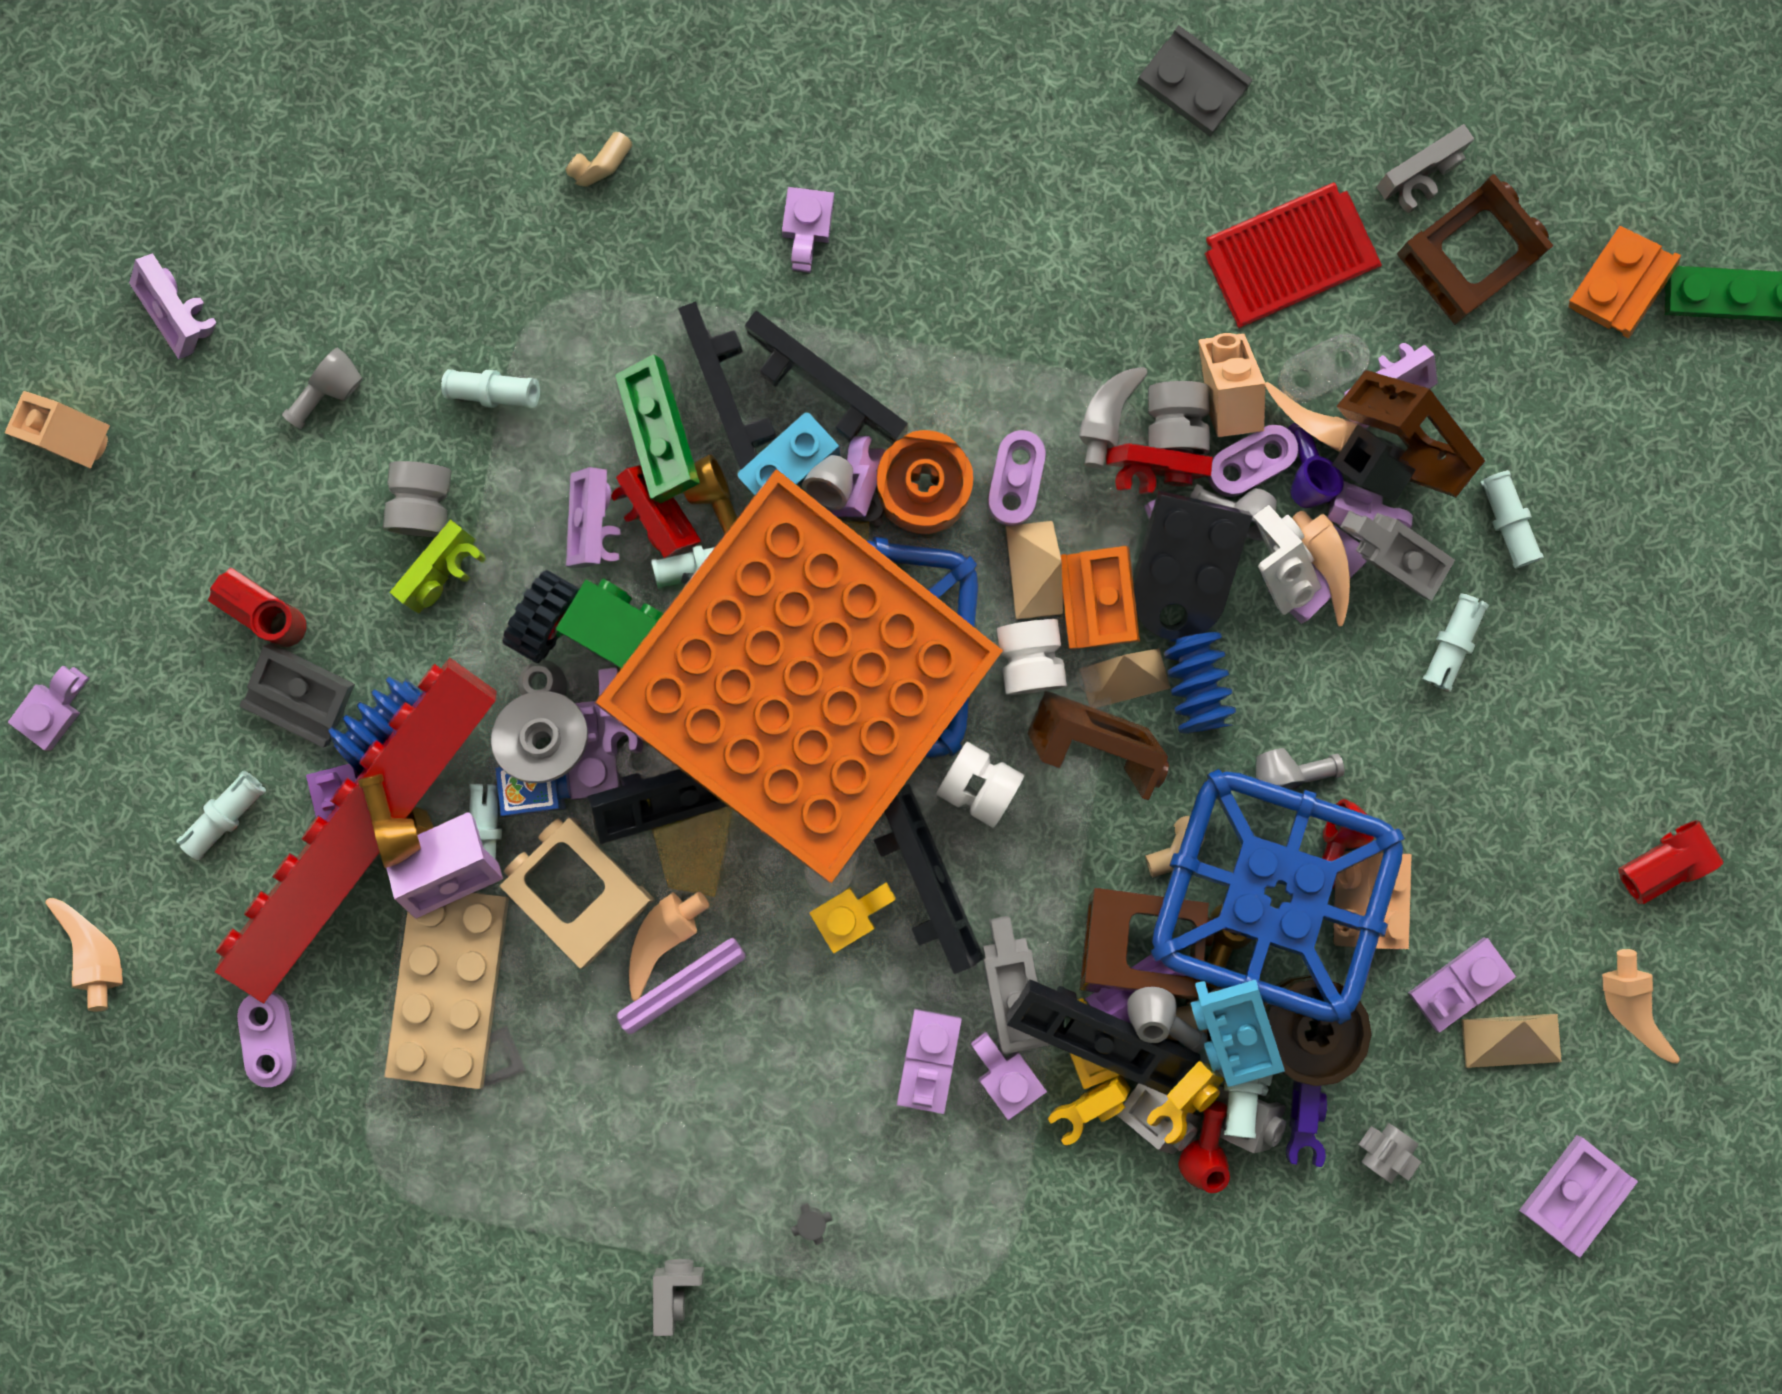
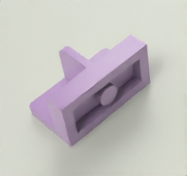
[387,813,503,919]

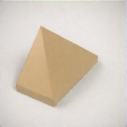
[1005,521,1063,620]
[1079,648,1170,708]
[1462,1014,1562,1068]

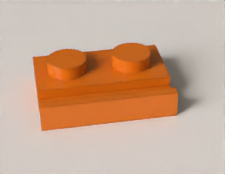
[1569,226,1681,339]
[1060,546,1140,650]

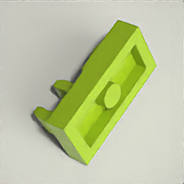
[389,519,486,614]

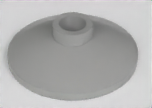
[491,691,588,783]

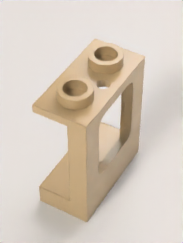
[500,818,655,969]

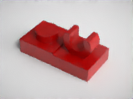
[1105,443,1213,494]
[611,465,702,559]

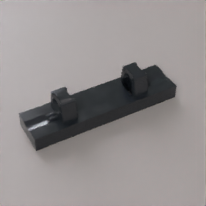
[678,301,776,492]
[745,311,908,444]
[587,769,728,845]
[874,783,984,974]
[1007,979,1201,1095]

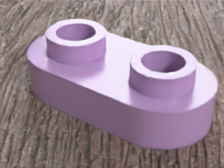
[1208,425,1298,497]
[988,430,1046,526]
[237,992,296,1087]

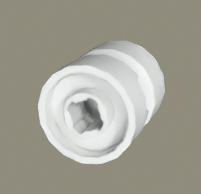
[996,619,1067,695]
[936,741,1025,828]

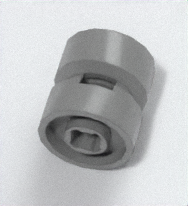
[1148,381,1210,455]
[383,461,452,537]

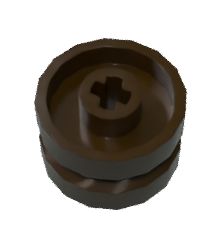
[1263,975,1372,1086]

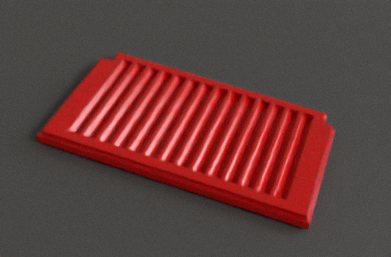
[1204,182,1382,329]

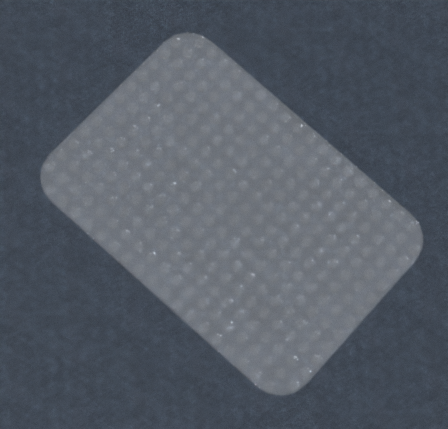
[365,290,1148,1300]

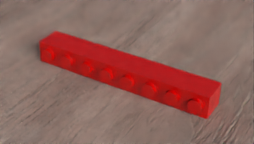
[215,657,497,1004]

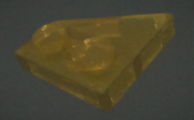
[646,798,733,897]

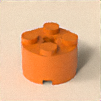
[877,430,973,534]

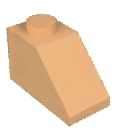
[5,391,110,468]

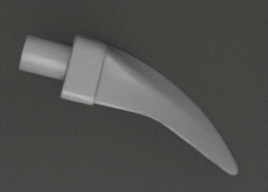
[1079,367,1147,469]

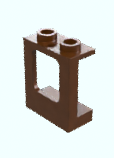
[1397,174,1554,325]
[1336,370,1485,498]
[1027,690,1169,800]
[1079,888,1214,1005]

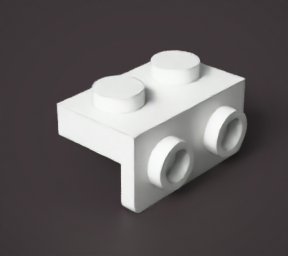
[1253,505,1322,615]

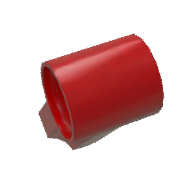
[207,567,306,647]
[1618,820,1724,904]

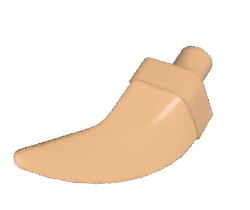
[1265,382,1360,452]
[1292,511,1350,627]
[629,892,709,1001]
[46,898,123,1012]
[1602,949,1680,1063]

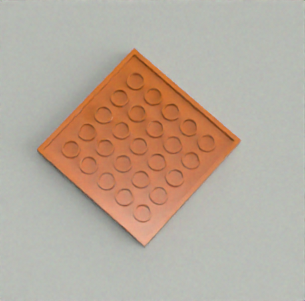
[594,469,1003,883]

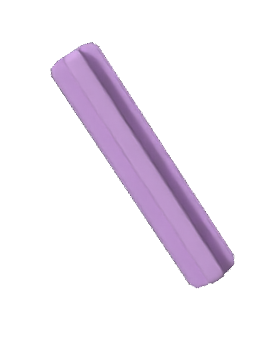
[616,938,746,1034]

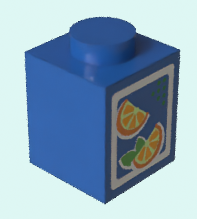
[495,767,571,816]

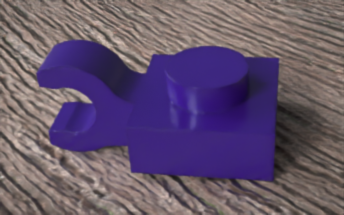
[1286,1080,1327,1167]

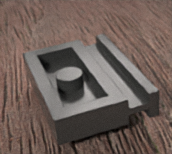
[1137,25,1253,137]
[239,643,355,748]

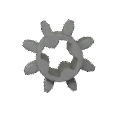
[1358,1123,1422,1184]

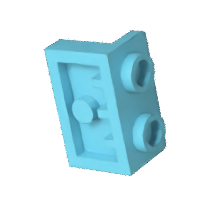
[738,412,841,496]
[1191,980,1285,1087]

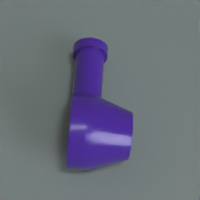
[1288,423,1344,508]

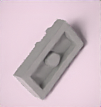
[1377,124,1474,213]

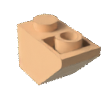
[1198,333,1265,437]

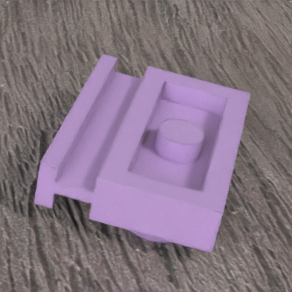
[1519,1135,1638,1258]

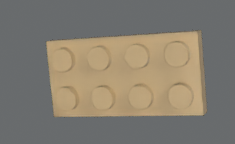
[384,892,509,1089]

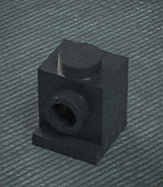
[1332,424,1416,502]

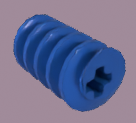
[1164,632,1236,734]
[328,677,422,774]

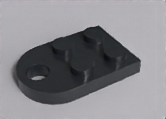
[1133,490,1253,640]

